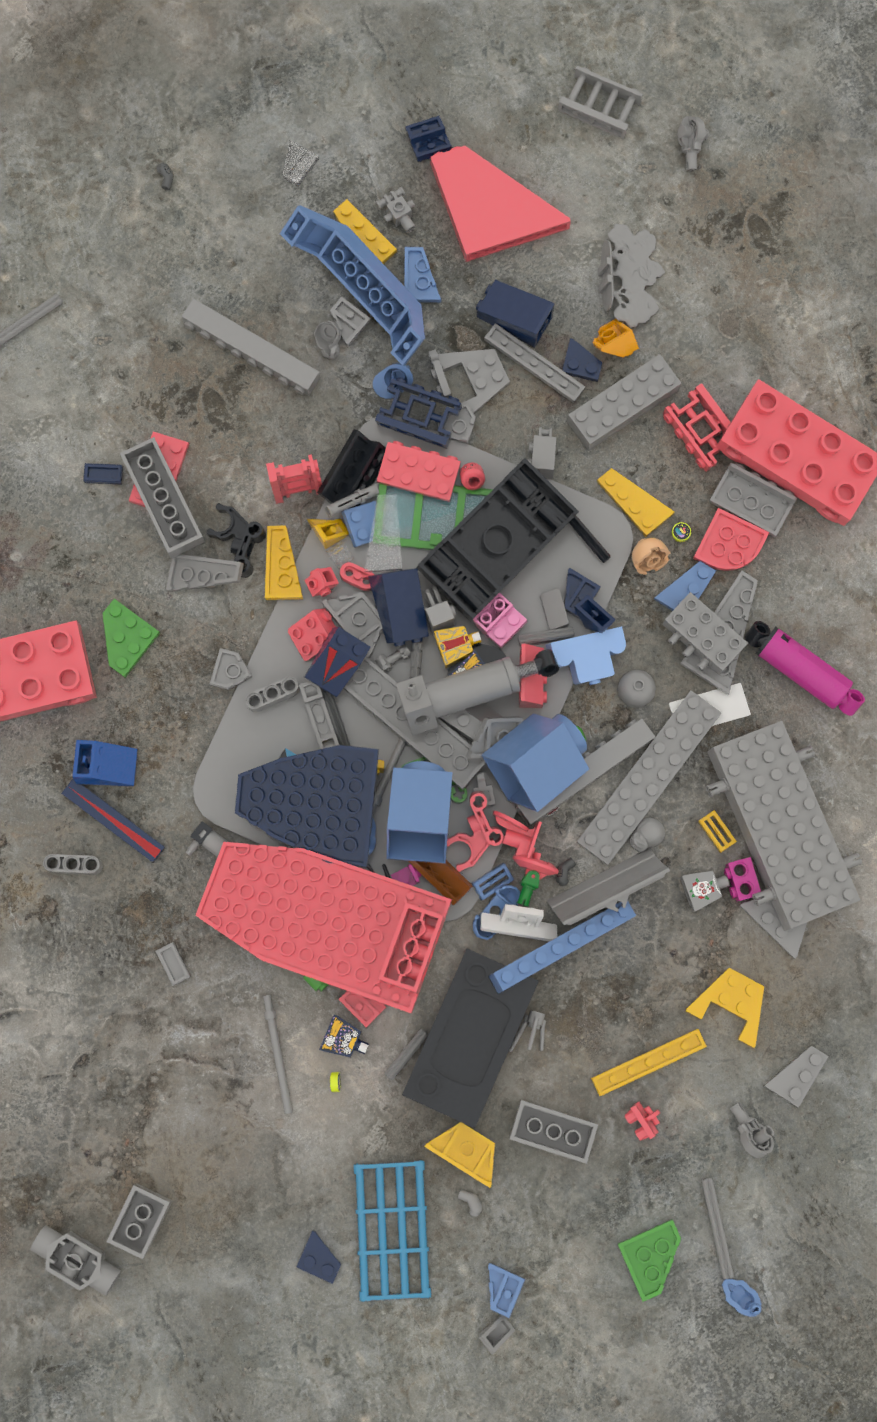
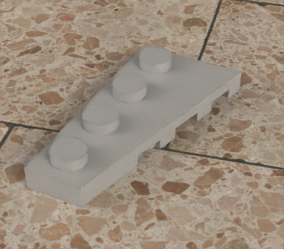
[166,554,244,592]

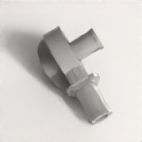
[678,116,709,171]
[730,1102,774,1158]

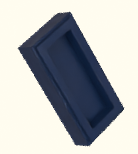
[83,463,123,485]

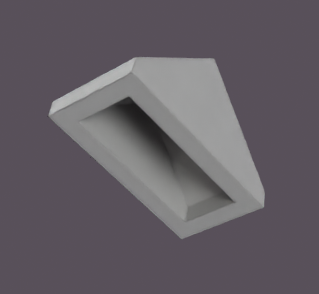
[478,1315,515,1354]

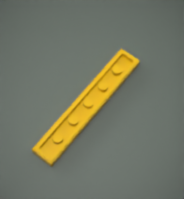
[591,1029,707,1097]

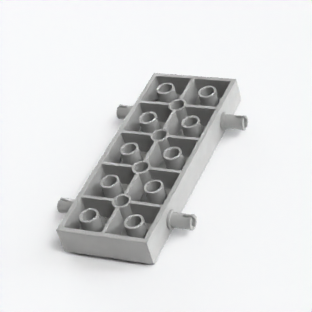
[706,721,862,931]

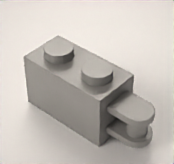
[528,427,556,479]

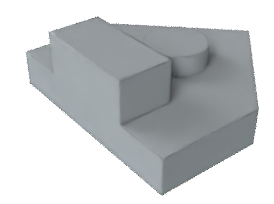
[435,402,476,444]
[209,648,252,690]

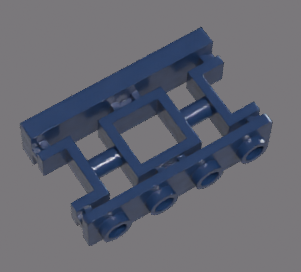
[375,378,462,449]

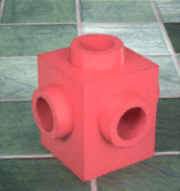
[304,567,339,597]

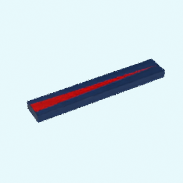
[61,779,165,863]

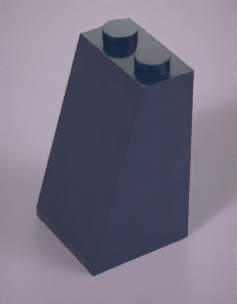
[476,280,555,348]
[368,568,429,646]

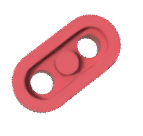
[340,562,374,591]

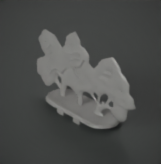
[598,224,665,328]

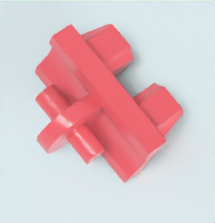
[625,1101,660,1140]

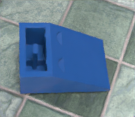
[72,740,138,786]

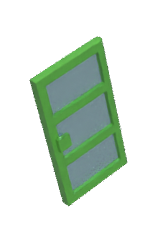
[373,483,493,550]

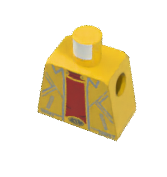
[434,626,482,669]

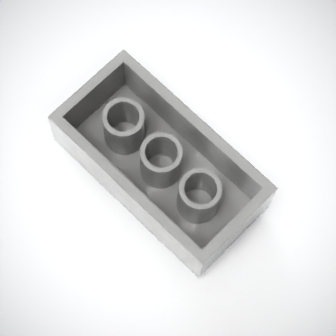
[509,1100,598,1164]

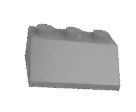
[439,703,503,742]

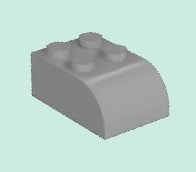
[106,1183,173,1259]

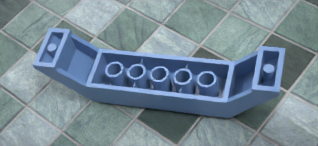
[280,205,425,366]

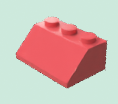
[519,644,547,708]

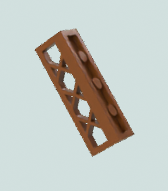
[407,860,473,906]

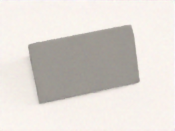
[540,588,569,630]

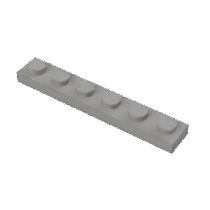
[484,323,585,403]

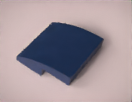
[405,116,452,162]

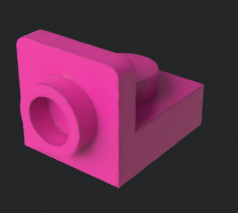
[390,864,422,886]

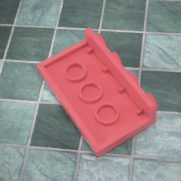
[377,441,461,502]

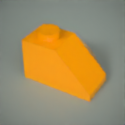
[592,318,639,358]

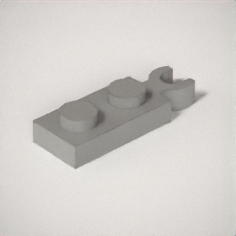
[429,349,451,398]

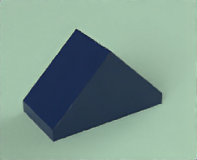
[574,594,616,633]

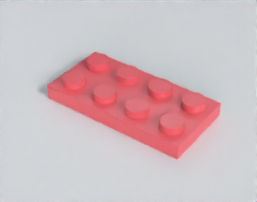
[129,432,189,507]

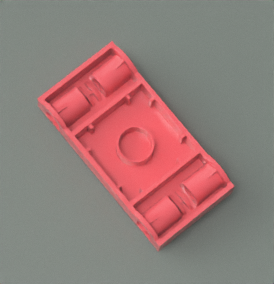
[716,379,877,526]
[0,620,97,722]

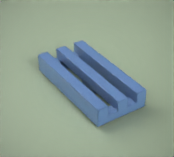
[471,863,514,900]

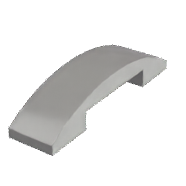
[299,681,339,749]

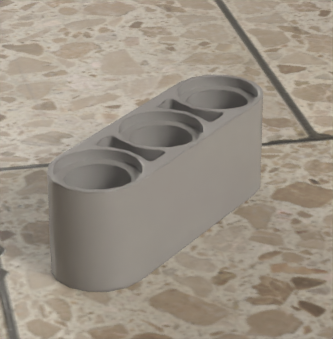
[245,676,300,712]
[43,854,103,875]

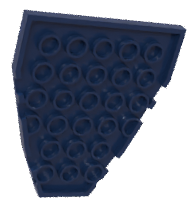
[235,745,379,867]

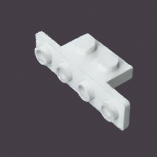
[480,904,557,942]

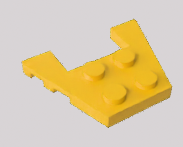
[685,968,764,1048]

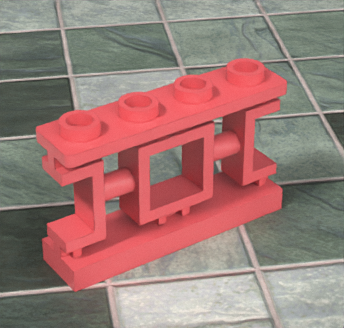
[663,383,731,472]
[266,454,322,504]

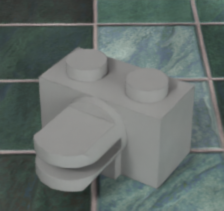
[425,586,456,635]

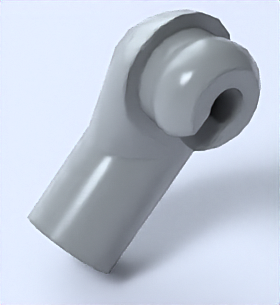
[457,1189,482,1217]

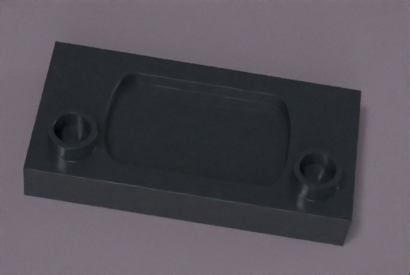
[402,949,539,1128]

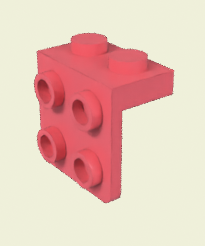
[288,608,336,661]

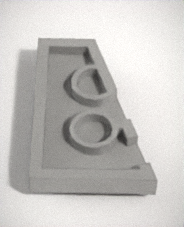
[763,1046,829,1108]

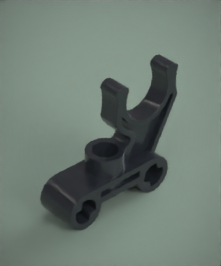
[207,503,266,578]

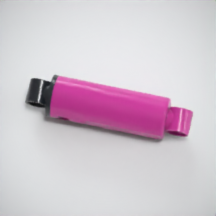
[745,621,865,716]

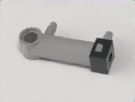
[186,821,229,857]

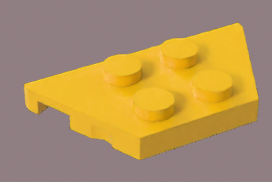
[424,1122,495,1188]

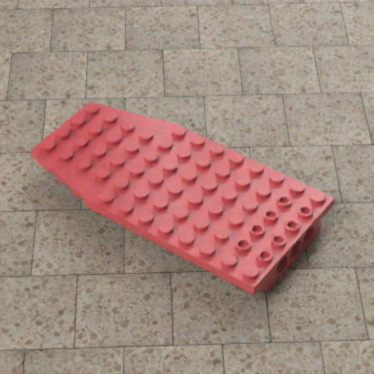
[195,842,452,1014]

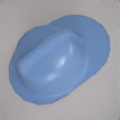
[373,363,413,399]

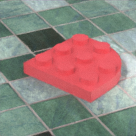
[693,508,769,571]

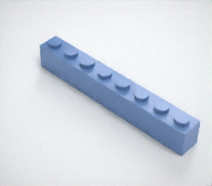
[489,900,636,994]

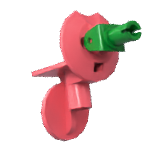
[493,810,559,907]

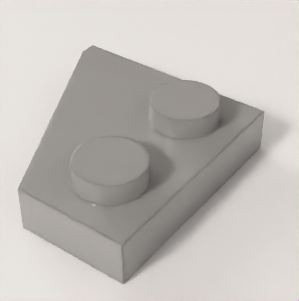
[330,296,371,347]

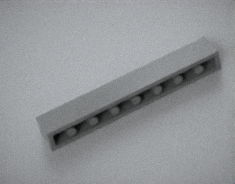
[181,298,320,396]
[516,719,655,827]

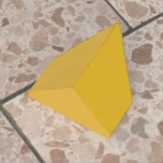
[306,518,349,549]

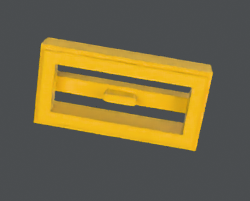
[698,810,737,853]

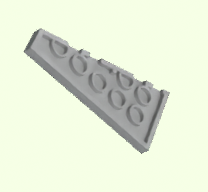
[680,571,758,695]

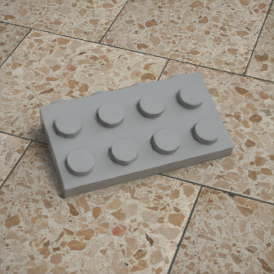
[709,463,797,538]

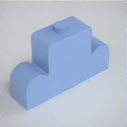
[545,626,626,685]

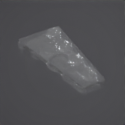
[364,494,402,573]

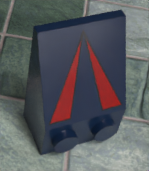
[304,627,371,697]

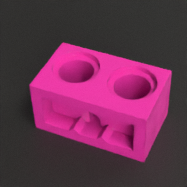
[724,857,761,902]

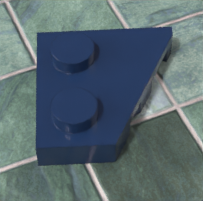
[562,338,602,382]
[564,568,601,619]
[296,1230,341,1284]

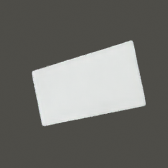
[669,683,751,726]

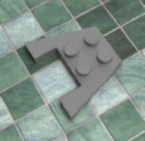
[438,349,510,413]

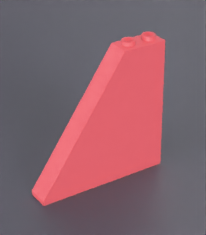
[431,146,571,262]

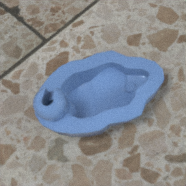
[722,1279,762,1317]

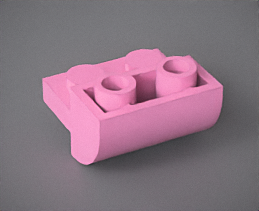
[473,593,528,648]

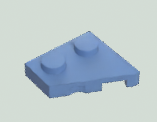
[341,501,377,548]
[488,1263,526,1318]

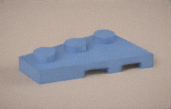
[404,247,441,302]
[654,561,716,611]

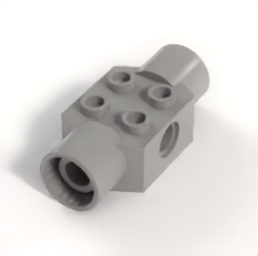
[30,1225,121,1296]

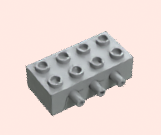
[662,592,748,675]

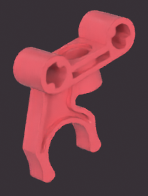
[447,791,504,872]

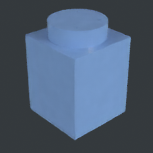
[481,713,589,812]
[387,761,452,863]

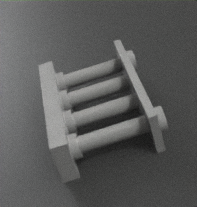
[558,66,643,139]

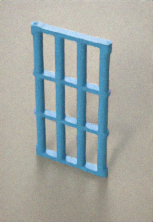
[354,1160,431,1302]

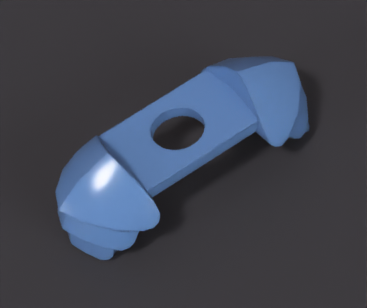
[473,885,520,940]

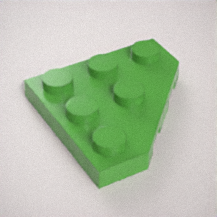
[103,599,160,678]
[617,1219,681,1302]

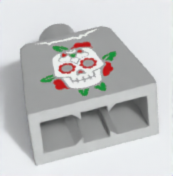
[680,871,730,913]

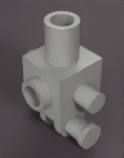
[375,187,416,233]

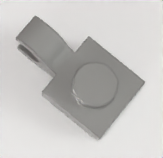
[473,772,496,806]

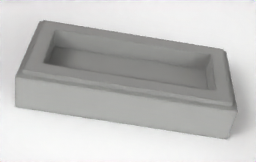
[156,942,191,986]

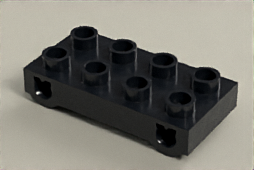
[416,458,579,622]

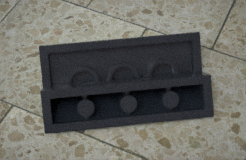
[317,429,386,509]

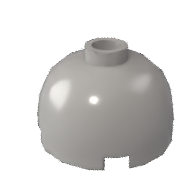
[617,669,656,708]

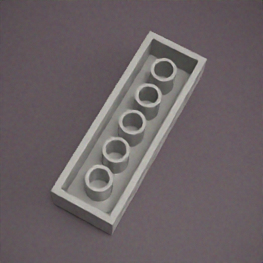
[567,354,682,451]
[120,437,205,558]

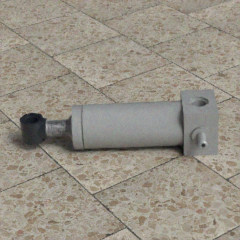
[396,649,559,736]

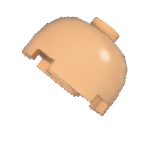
[632,538,671,575]

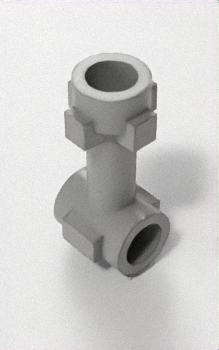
[375,645,411,673]

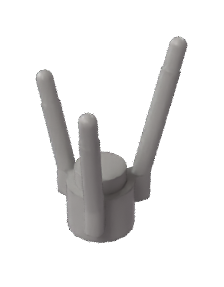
[509,1011,546,1052]

